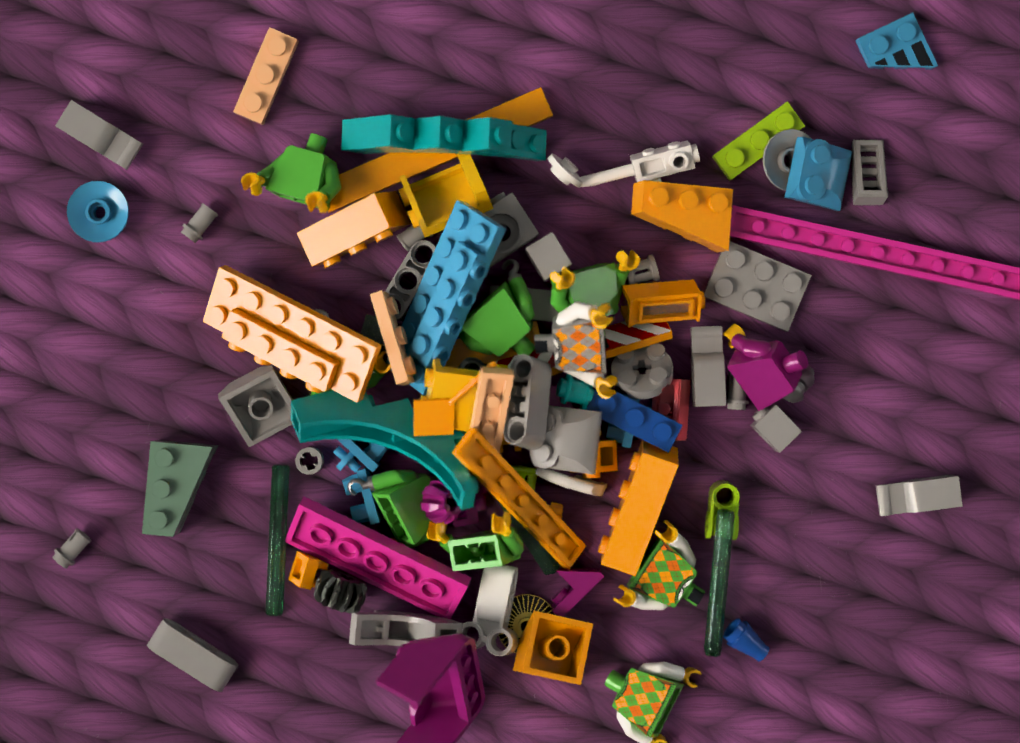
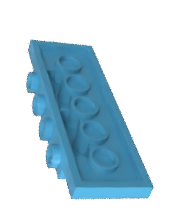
[385,200,506,395]

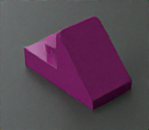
[551,567,605,617]

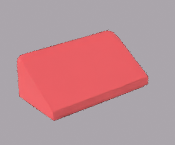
[652,379,691,441]

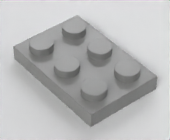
[704,241,812,332]

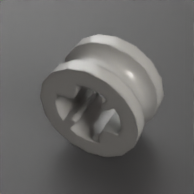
[295,447,324,475]

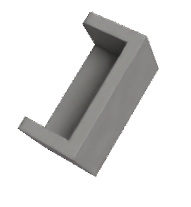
[525,233,572,283]

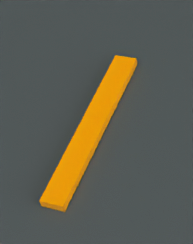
[328,87,553,213]

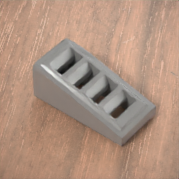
[852,140,888,205]

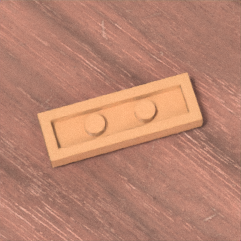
[233,27,299,125]
[370,290,416,386]
[470,366,514,453]

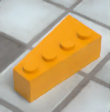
[598,440,679,576]

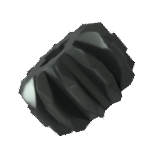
[314,569,368,614]

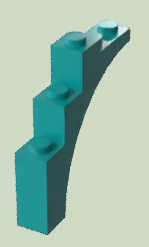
[341,114,547,161]
[291,390,478,510]

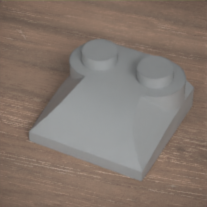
[218,365,293,447]
[530,405,602,474]

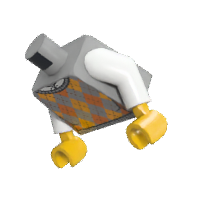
[534,302,618,399]

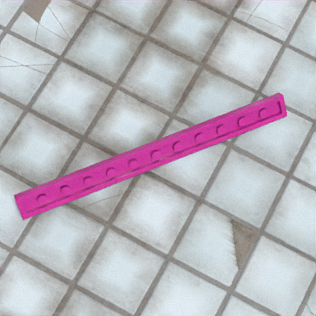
[730,205,1020,300]

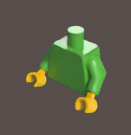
[241,133,341,213]
[549,250,640,335]
[427,511,524,571]

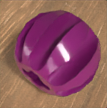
[420,479,465,524]

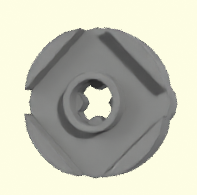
[611,343,673,399]

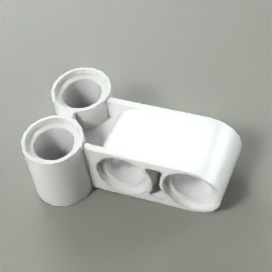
[462,565,519,656]

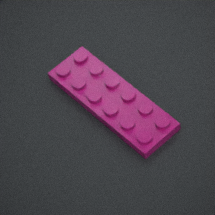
[284,496,472,619]

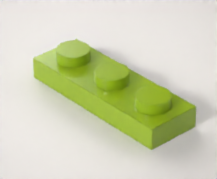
[712,101,805,181]

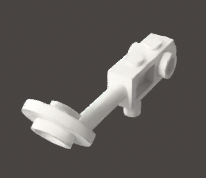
[548,140,700,188]

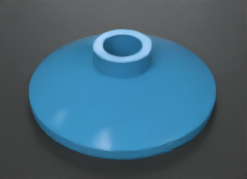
[67,181,129,243]

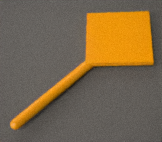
[414,361,497,436]

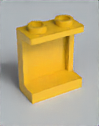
[398,154,493,238]
[420,358,509,432]

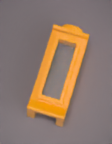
[621,279,705,328]

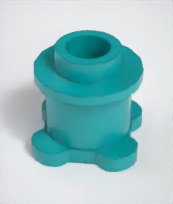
[556,374,594,410]

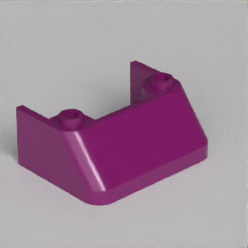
[376,633,485,743]

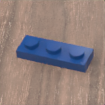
[586,389,683,453]

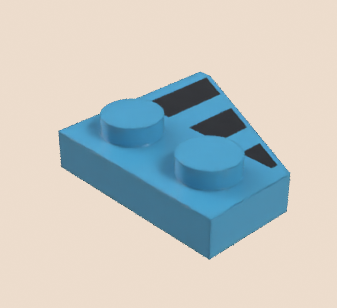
[855,13,938,70]

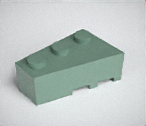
[142,440,218,537]

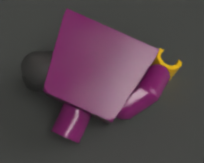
[723,324,815,411]

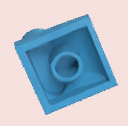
[784,137,853,211]

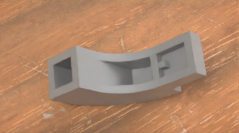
[349,610,463,646]

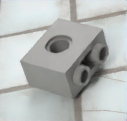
[483,192,539,268]

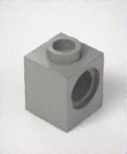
[750,404,802,453]

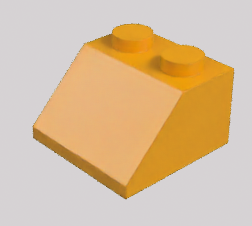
[513,610,593,685]

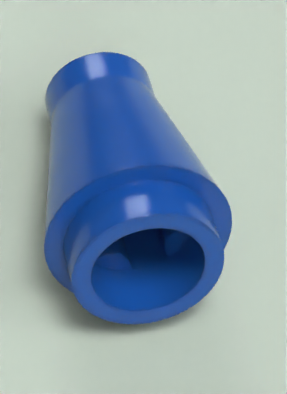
[723,619,770,662]

